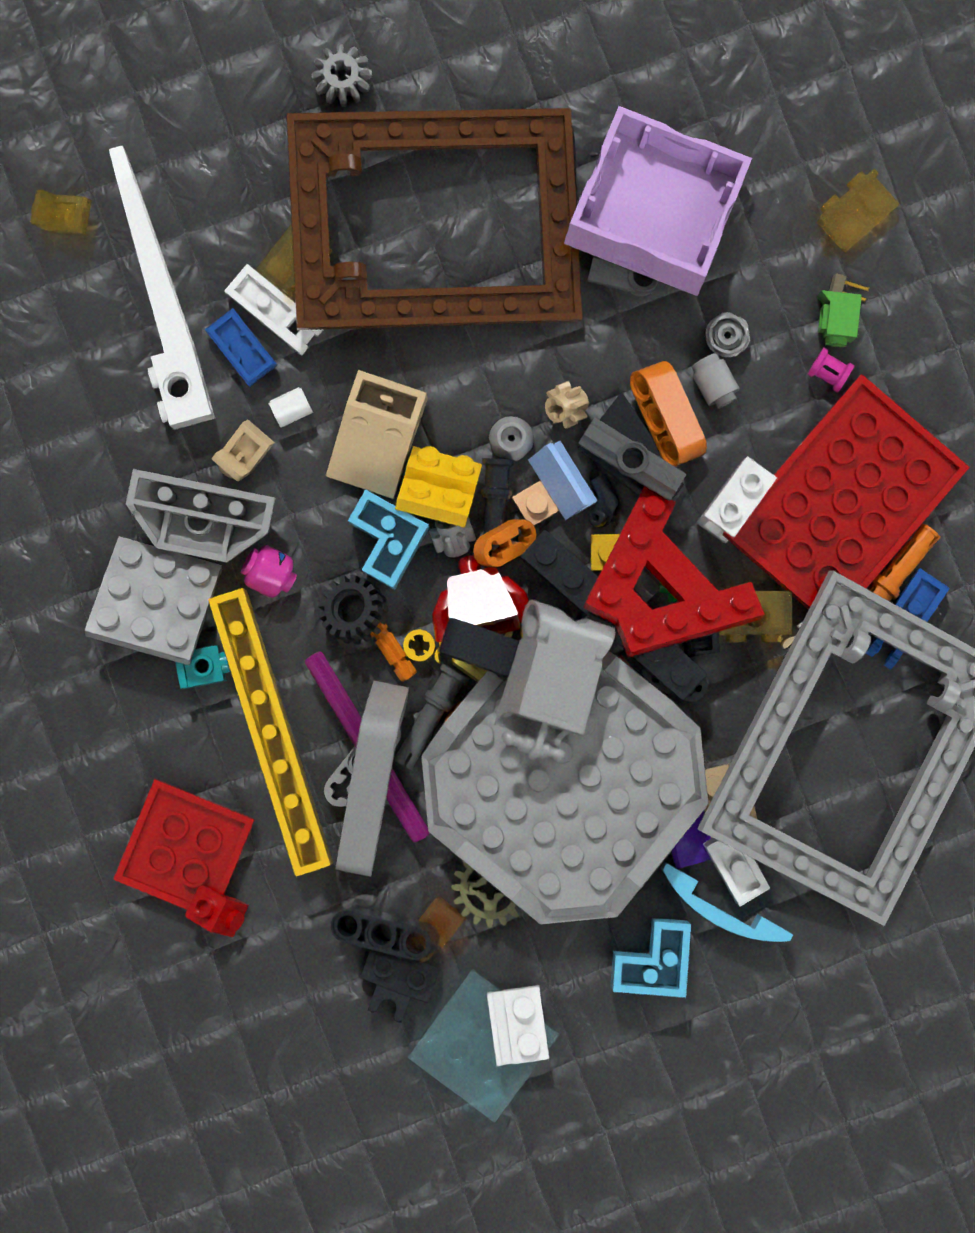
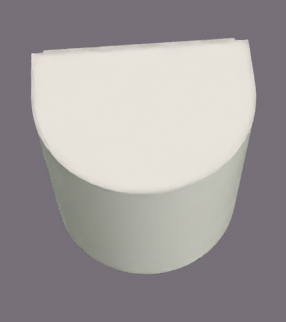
[269,387,313,428]

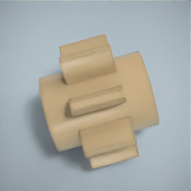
[545,381,589,429]

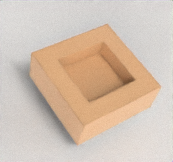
[512,480,559,526]

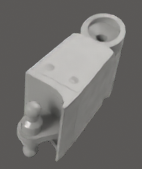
[494,600,615,761]

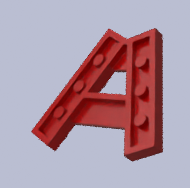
[583,486,765,657]

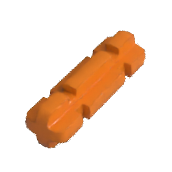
[370,623,416,682]

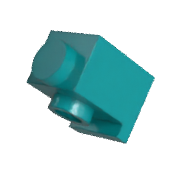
[175,645,231,689]

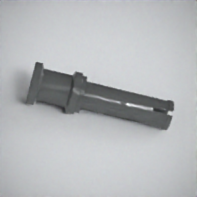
[393,663,470,770]

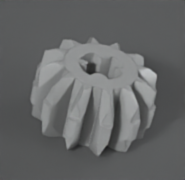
[311,43,372,107]

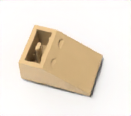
[326,370,428,499]

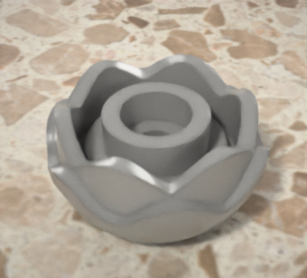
[706,312,750,357]
[489,416,534,461]

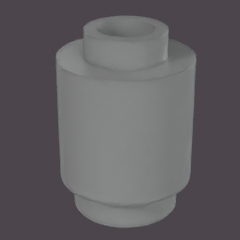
[691,353,740,409]

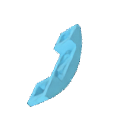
[660,862,793,942]

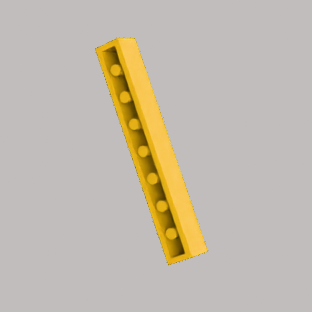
[208,588,333,876]

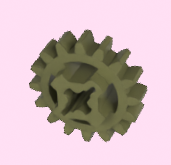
[451,860,519,928]

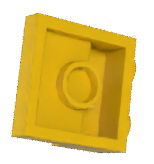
[395,446,482,528]

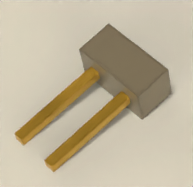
[829,273,869,302]

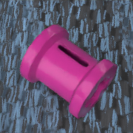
[807,347,854,393]

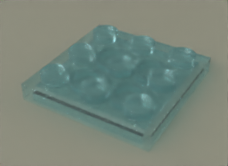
[408,969,559,1123]

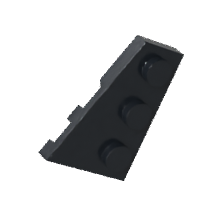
[577,392,684,500]

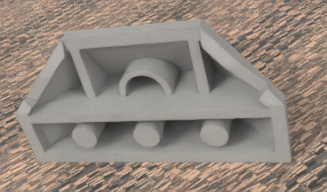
[126,469,276,563]

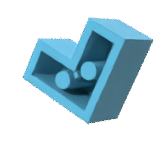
[348,489,429,590]
[611,918,691,997]

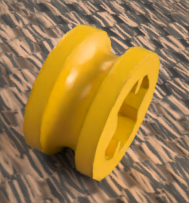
[403,629,436,662]

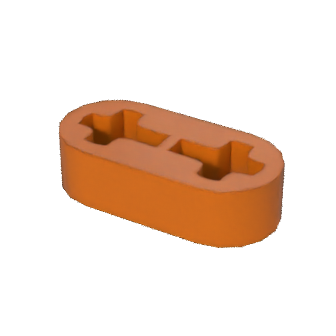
[473,519,537,567]

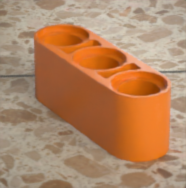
[630,361,707,467]

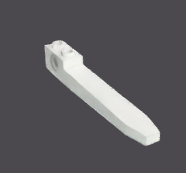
[109,146,215,430]

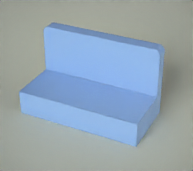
[528,441,597,520]

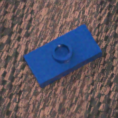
[205,308,278,387]

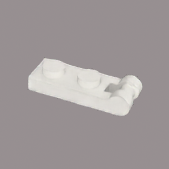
[225,264,324,356]

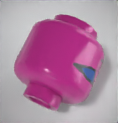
[241,545,297,598]

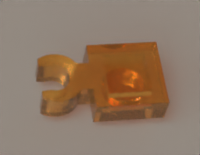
[413,896,467,963]

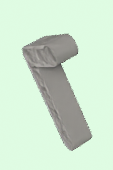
[336,681,409,877]

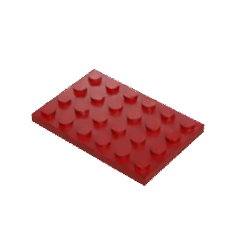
[722,374,970,610]

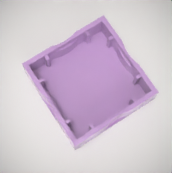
[564,106,752,296]

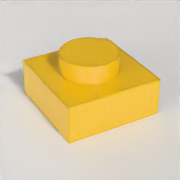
[590,534,620,571]

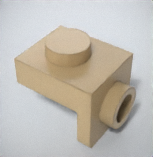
[212,419,275,481]

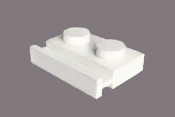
[487,985,549,1066]

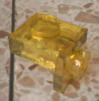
[31,190,92,235]

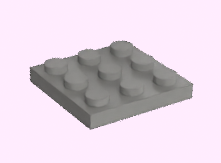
[84,536,222,665]

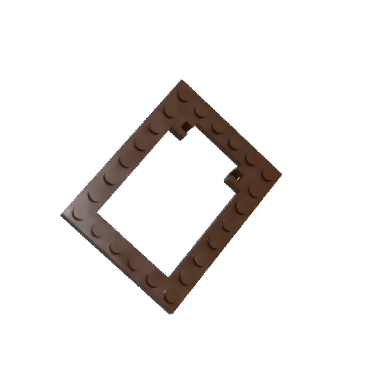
[286,108,582,330]

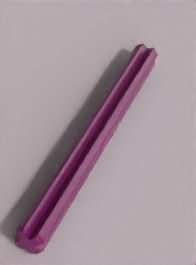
[305,652,430,842]

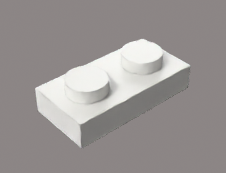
[703,838,770,907]

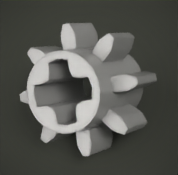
[429,517,476,557]

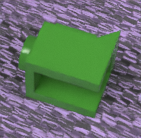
[817,290,862,347]

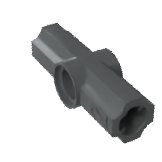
[578,417,687,501]

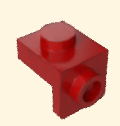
[185,885,249,937]

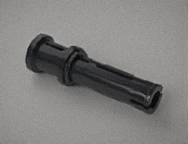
[480,458,514,567]

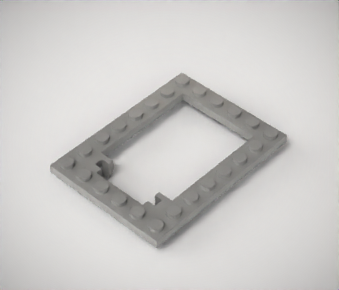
[697,571,975,926]

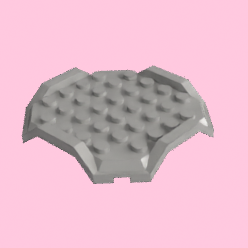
[421,651,709,925]

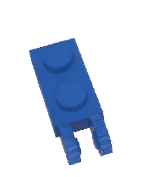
[866,568,949,670]

